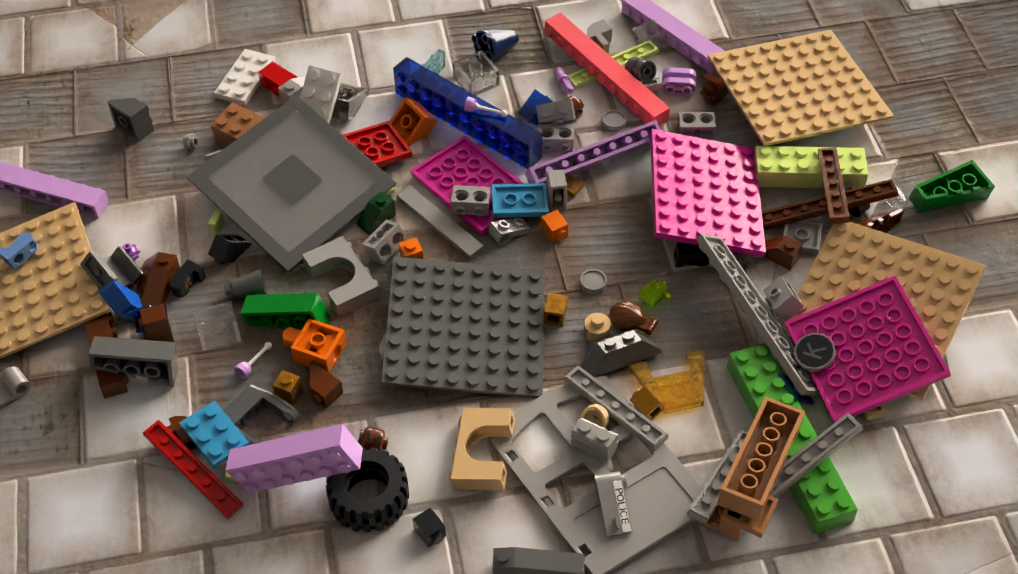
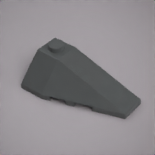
[493,547,585,574]

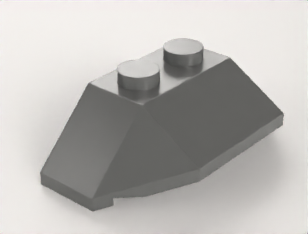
[581,330,662,377]

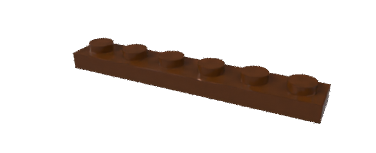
[818,147,849,224]

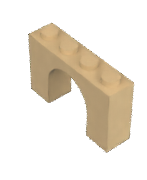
[449,408,515,491]

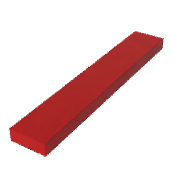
[143,420,244,520]

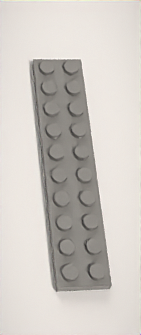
[696,234,820,396]

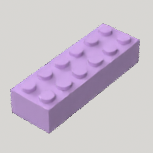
[226,424,363,493]

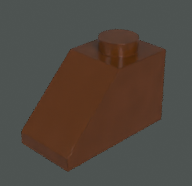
[764,236,803,270]
[310,361,343,408]

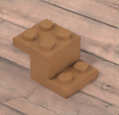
[698,496,779,542]

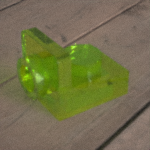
[638,278,671,308]

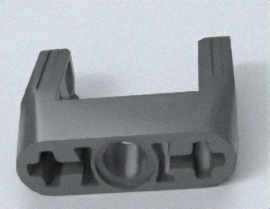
[223,384,300,445]

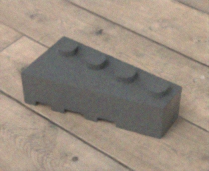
[89,336,178,387]

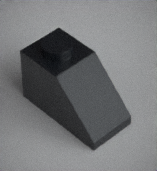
[208,234,252,264]

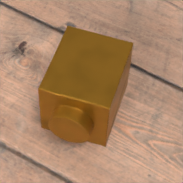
[544,293,568,326]
[272,370,303,405]
[630,386,665,421]

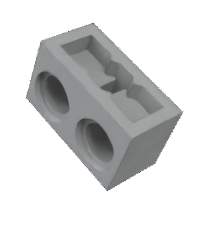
[678,112,716,139]
[538,124,574,152]
[451,185,491,216]
[362,220,407,265]

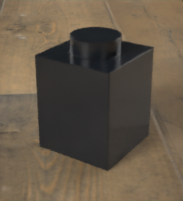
[413,507,446,548]

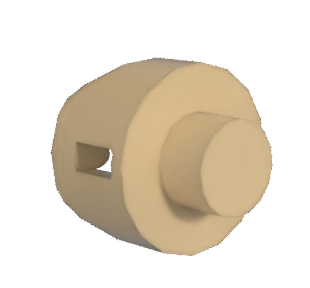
[584,313,611,341]
[579,404,609,428]

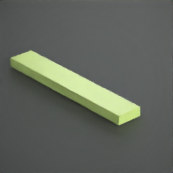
[567,40,659,89]

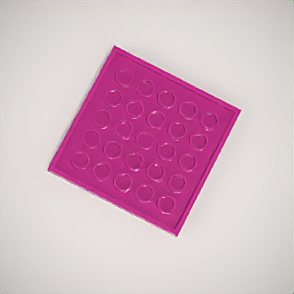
[784,276,951,423]

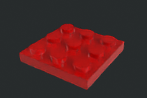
[343,121,412,167]

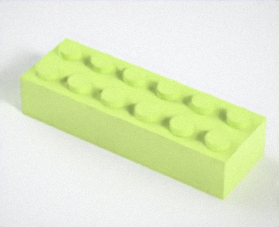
[754,146,868,189]

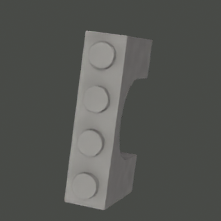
[302,236,380,317]

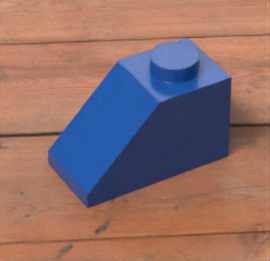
[99,280,143,323]

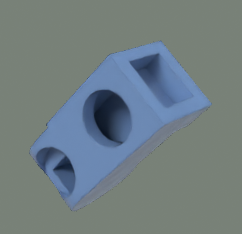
[0,233,38,270]

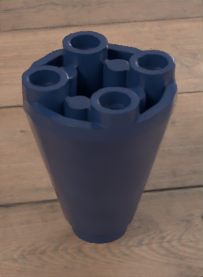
[471,29,519,63]

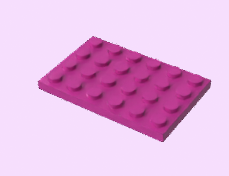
[410,135,524,236]

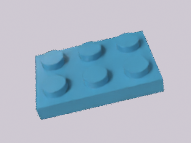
[491,183,549,218]
[179,400,250,469]

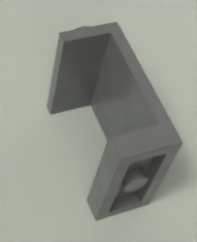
[80,246,143,289]

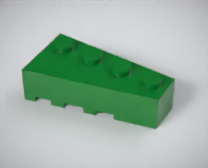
[908,160,995,212]
[240,293,331,330]

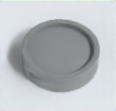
[602,110,627,132]
[580,269,607,294]

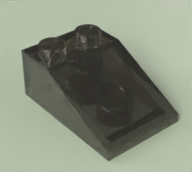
[331,83,369,123]

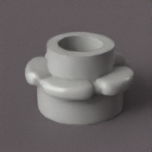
[183,133,199,151]

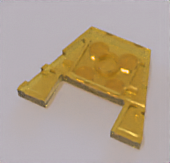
[629,350,704,414]

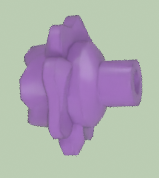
[123,243,141,261]

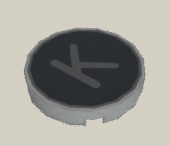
[794,333,836,372]

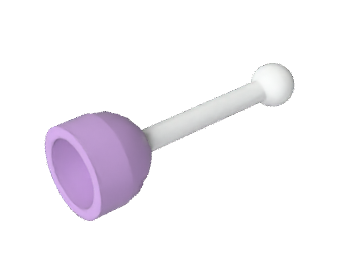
[464,97,508,117]
[234,342,272,379]

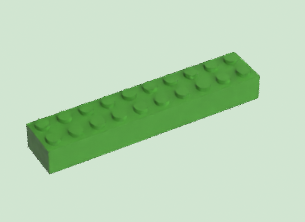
[727,343,858,535]

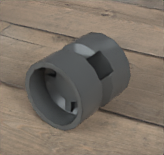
[625,57,657,83]

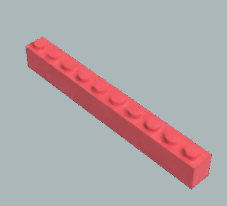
[544,12,670,125]

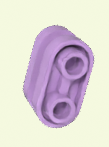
[661,67,696,95]

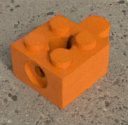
[282,318,347,373]

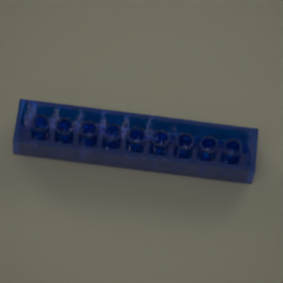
[393,57,542,170]

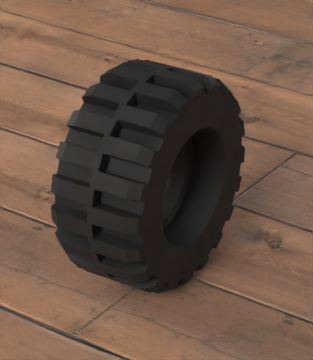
[326,447,409,532]

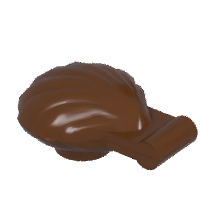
[609,301,659,335]

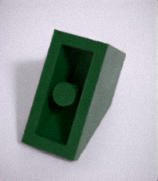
[357,191,396,235]

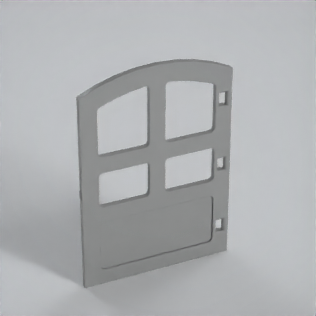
[490,376,702,574]

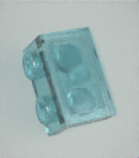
[413,49,445,86]

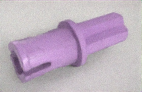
[553,67,574,95]

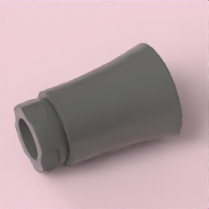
[224,269,267,301]

